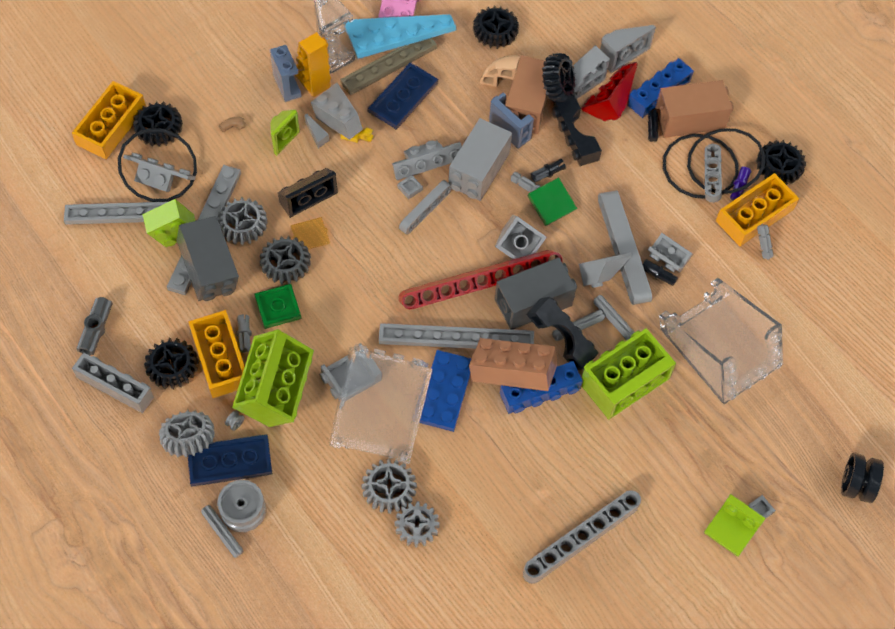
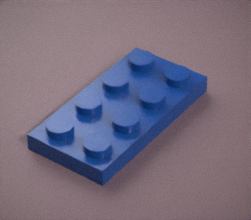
[416,350,471,432]

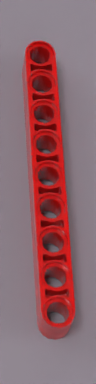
[399,249,563,310]

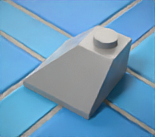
[495,215,547,259]
[579,252,632,288]

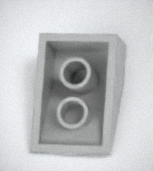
[600,25,656,73]

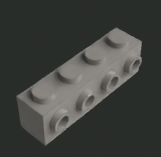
[72,352,154,413]

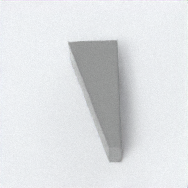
[305,114,329,149]

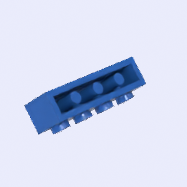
[628,58,694,119]
[500,361,583,414]

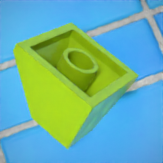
[270,110,300,156]

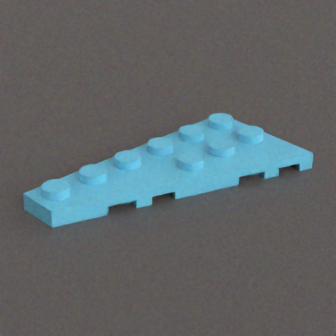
[343,14,456,59]

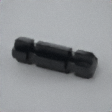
[648,110,658,142]

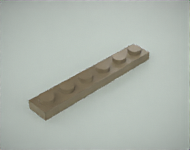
[340,38,437,95]

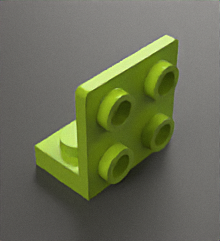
[704,494,766,557]

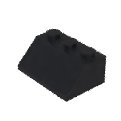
[278,168,338,218]

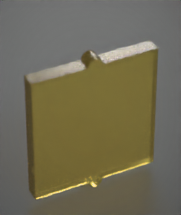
[290,217,330,250]

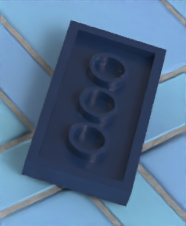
[368,62,438,130]
[188,434,273,487]

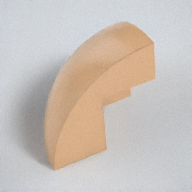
[480,55,520,87]

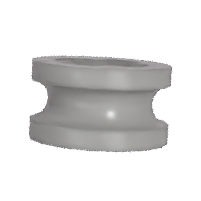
[225,410,245,431]

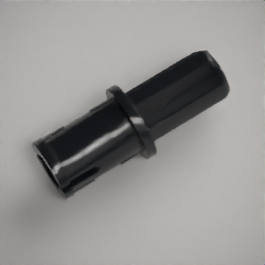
[531,159,566,182]
[643,259,678,286]

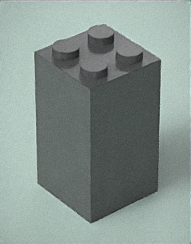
[177,216,239,301]
[495,258,577,330]

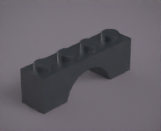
[552,95,602,166]
[526,297,598,370]

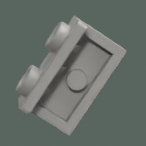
[648,233,693,273]

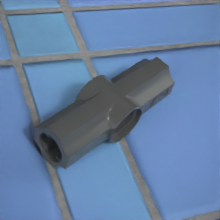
[76,297,113,356]

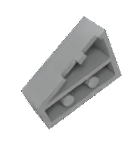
[573,45,610,99]
[311,83,363,140]

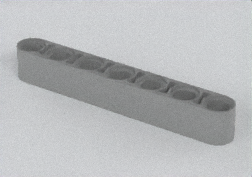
[598,190,652,305]
[523,490,641,584]

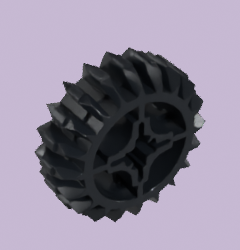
[473,5,519,49]
[542,53,576,102]
[133,101,183,147]
[756,139,806,185]
[144,337,198,390]

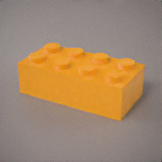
[72,81,146,160]
[716,173,800,246]
[188,310,245,399]

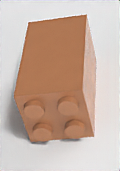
[506,55,548,134]
[655,80,733,138]

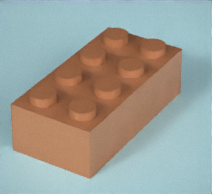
[469,338,558,391]

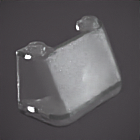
[314,0,355,74]

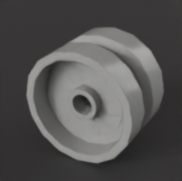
[217,480,266,532]

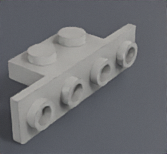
[392,141,462,180]
[123,152,196,192]

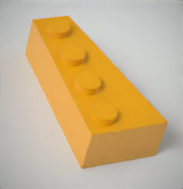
[295,32,331,98]

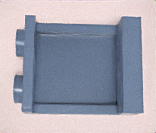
[270,45,302,102]
[489,92,534,149]

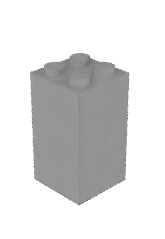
[448,118,512,201]

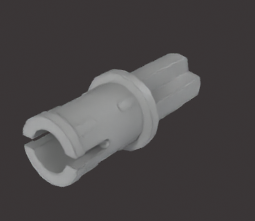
[236,314,252,353]

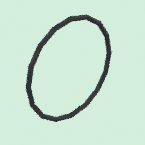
[687,128,765,194]
[118,129,197,202]
[663,134,739,199]

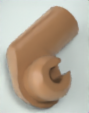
[218,117,246,132]

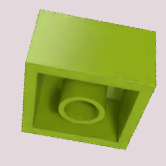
[142,199,195,247]

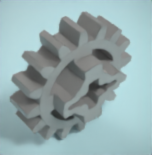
[395,501,440,548]

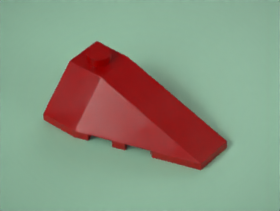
[581,62,638,121]

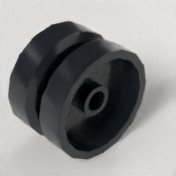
[841,453,884,503]

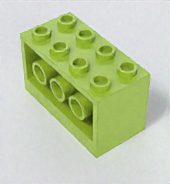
[581,328,676,420]
[232,329,314,427]

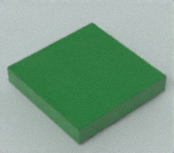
[527,177,577,227]
[255,284,302,329]

